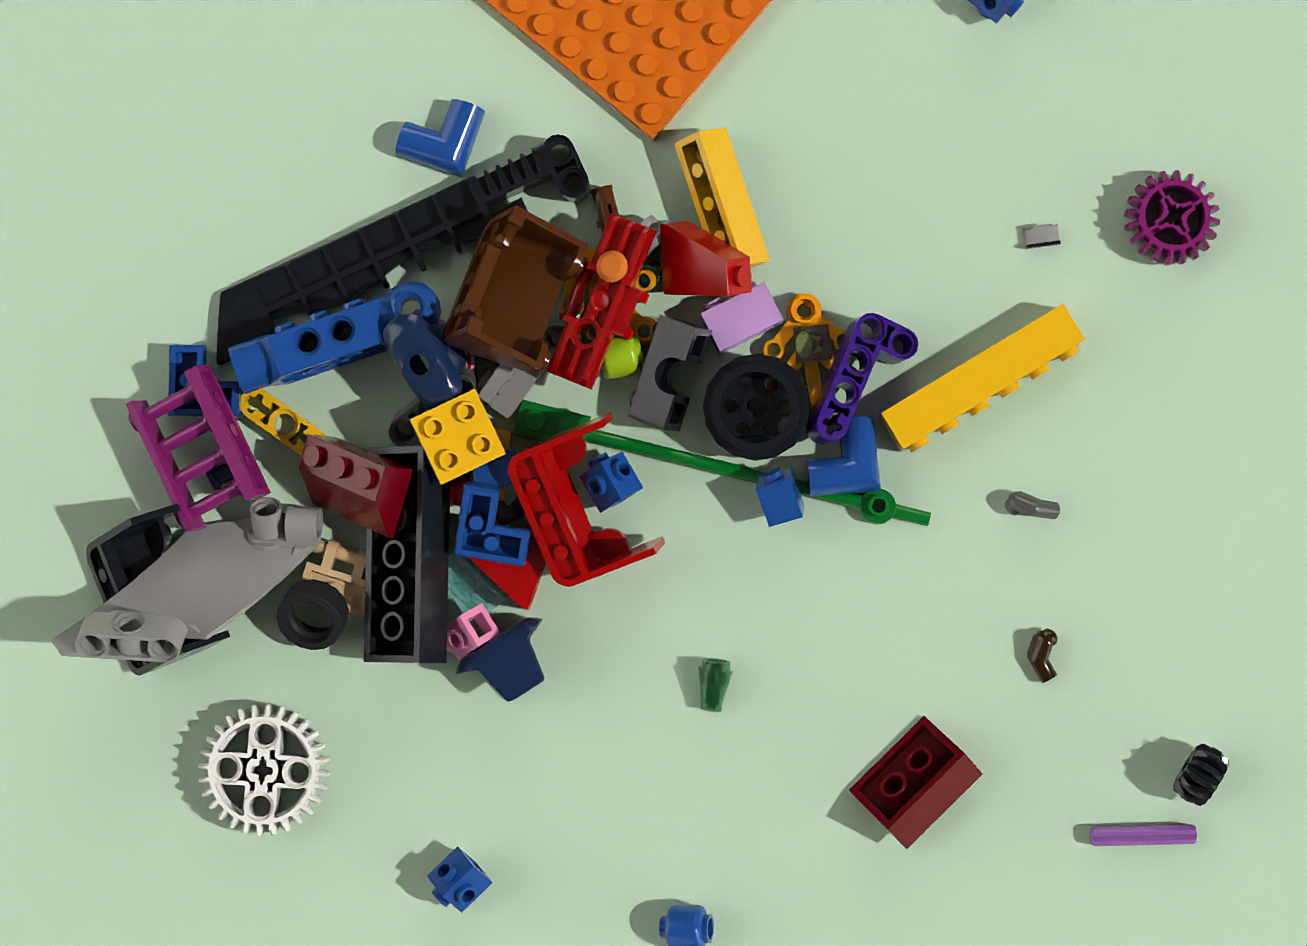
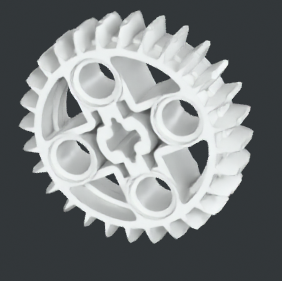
[198,704,331,836]

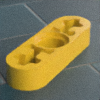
[240,389,327,456]

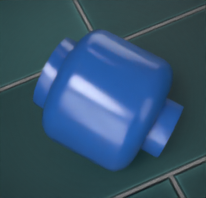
[659,904,714,946]

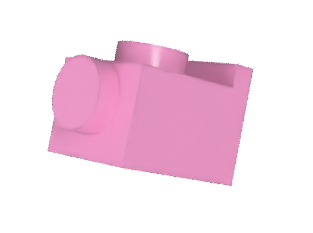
[447,603,501,660]

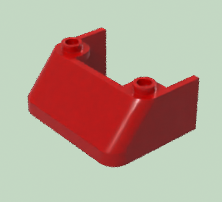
[508,412,665,587]

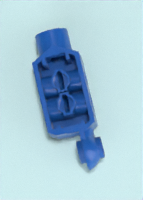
[228,281,441,394]

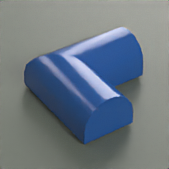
[395,99,485,178]
[168,345,243,417]
[806,417,881,496]
[453,482,531,567]

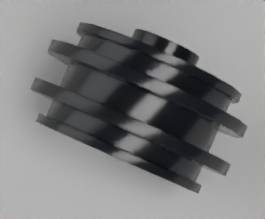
[703,354,811,461]

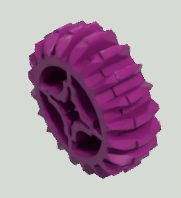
[1124,170,1220,266]

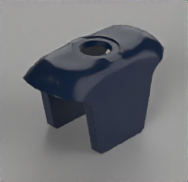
[383,313,468,410]
[455,617,545,702]

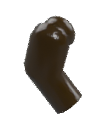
[1027,628,1058,683]

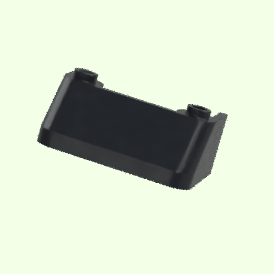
[86,503,230,676]

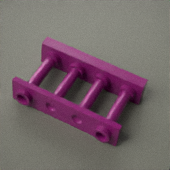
[126,365,271,532]

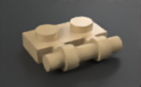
[301,539,366,617]

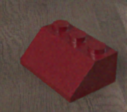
[299,434,413,538]
[849,716,983,849]

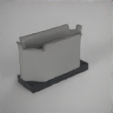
[1023,223,1061,249]

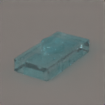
[448,549,508,615]

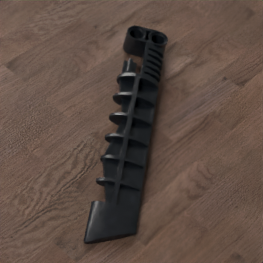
[216,134,591,365]

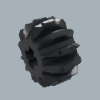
[1173,744,1229,806]

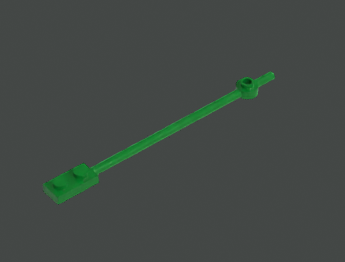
[514,399,931,526]

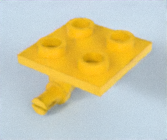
[409,389,506,485]

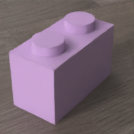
[700,281,783,355]

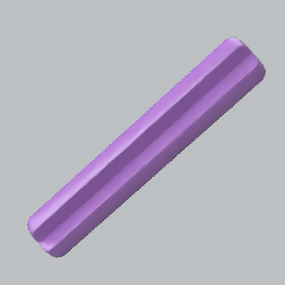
[1090,824,1197,846]

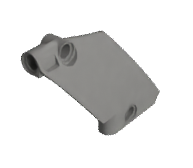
[52,497,323,662]

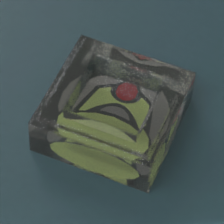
[793,324,832,364]

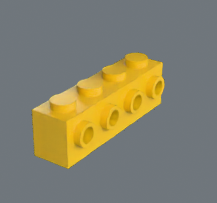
[674,127,770,269]

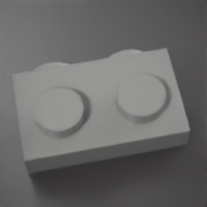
[477,363,548,419]

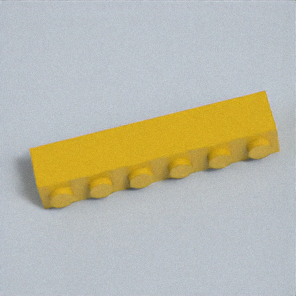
[878,304,1085,453]

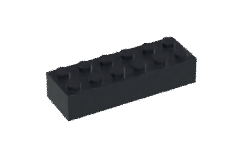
[364,445,450,663]

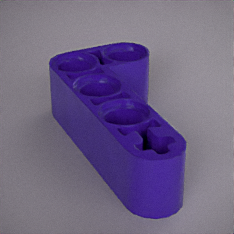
[807,313,919,445]

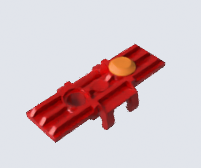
[546,213,657,390]

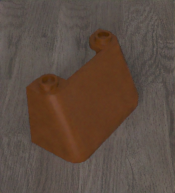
[442,205,588,374]

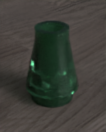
[698,658,733,712]

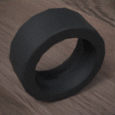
[277,579,349,650]

